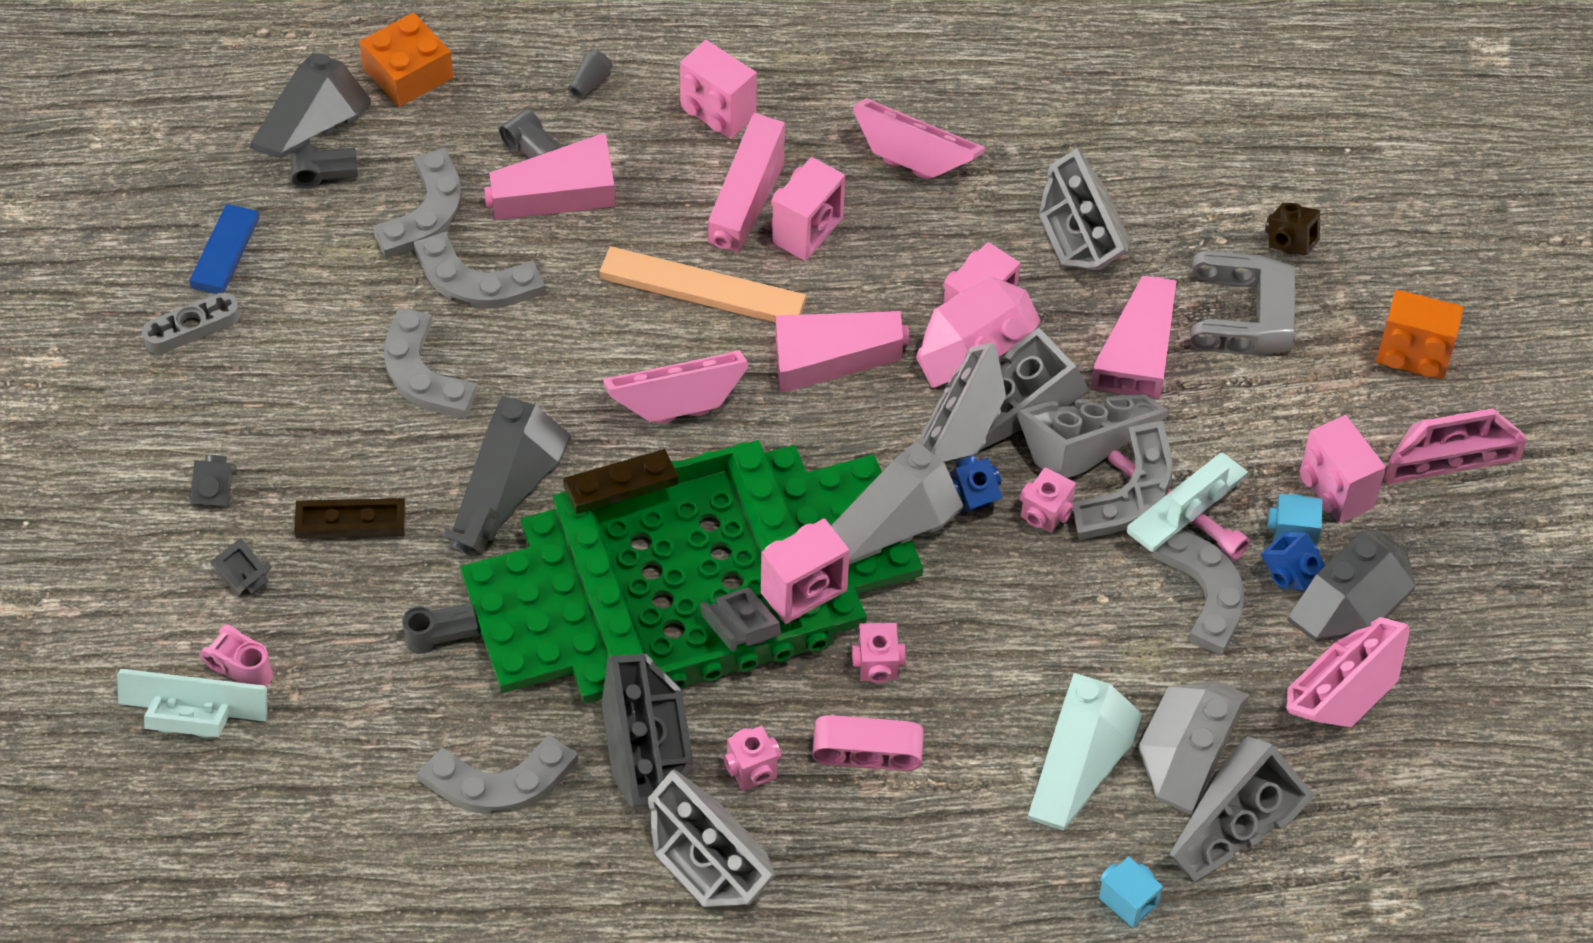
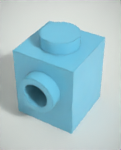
[1267,494,1322,546]
[1099,856,1163,928]

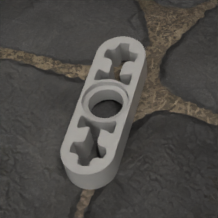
[142,293,240,354]

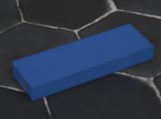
[189,204,259,294]

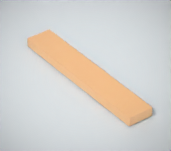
[599,246,806,323]

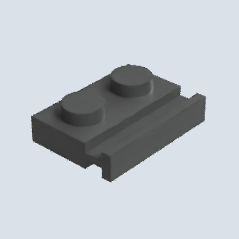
[700,587,781,652]

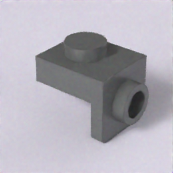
[190,455,236,507]
[442,502,500,555]
[210,538,272,596]

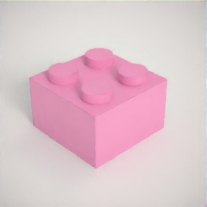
[680,40,757,139]
[771,157,845,261]
[1300,415,1386,524]
[761,518,850,624]

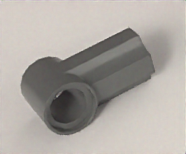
[499,109,563,158]
[290,144,358,189]
[402,603,478,654]

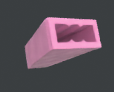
[708,113,785,253]
[484,134,615,220]
[1091,276,1176,400]
[775,311,909,392]

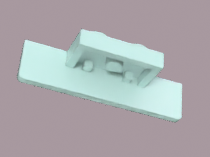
[1127,453,1248,552]
[117,669,267,738]

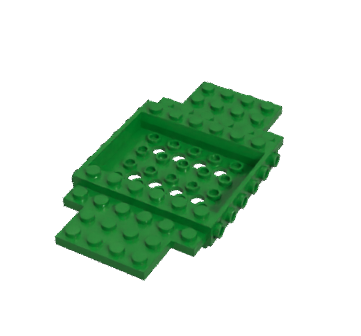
[460,440,924,704]

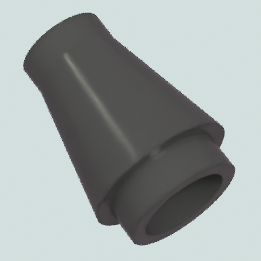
[568,50,613,99]

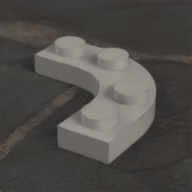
[373,148,462,259]
[413,232,546,309]
[384,307,477,419]
[1071,420,1172,540]
[1152,529,1244,656]
[417,734,579,814]

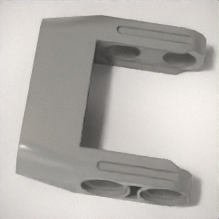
[1190,251,1295,356]

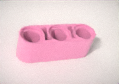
[812,715,924,771]

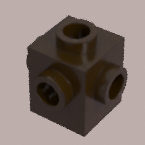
[1265,203,1320,256]

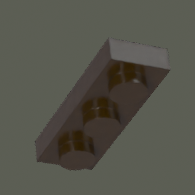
[563,449,679,514]
[294,498,406,539]

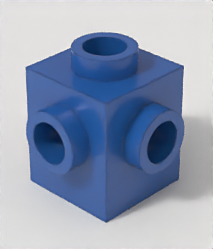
[949,456,1003,514]
[1260,532,1326,591]

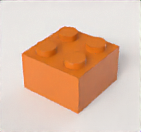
[359,12,453,107]
[1376,289,1464,380]

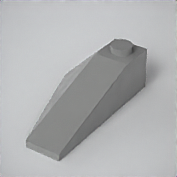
[1017,394,1169,478]
[1169,736,1315,881]

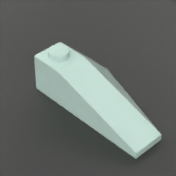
[1027,673,1142,831]

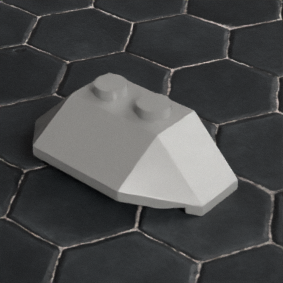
[1039,148,1130,270]
[918,343,1006,462]
[1138,680,1250,815]
[648,770,776,907]

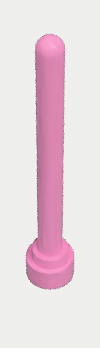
[1108,450,1250,562]

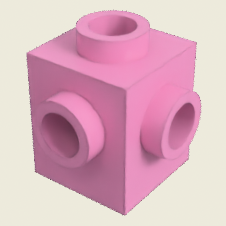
[1019,467,1076,533]
[852,623,905,683]
[723,726,781,792]

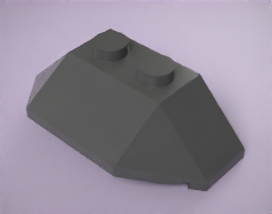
[1287,529,1416,642]
[602,653,694,807]

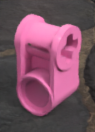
[199,624,273,686]

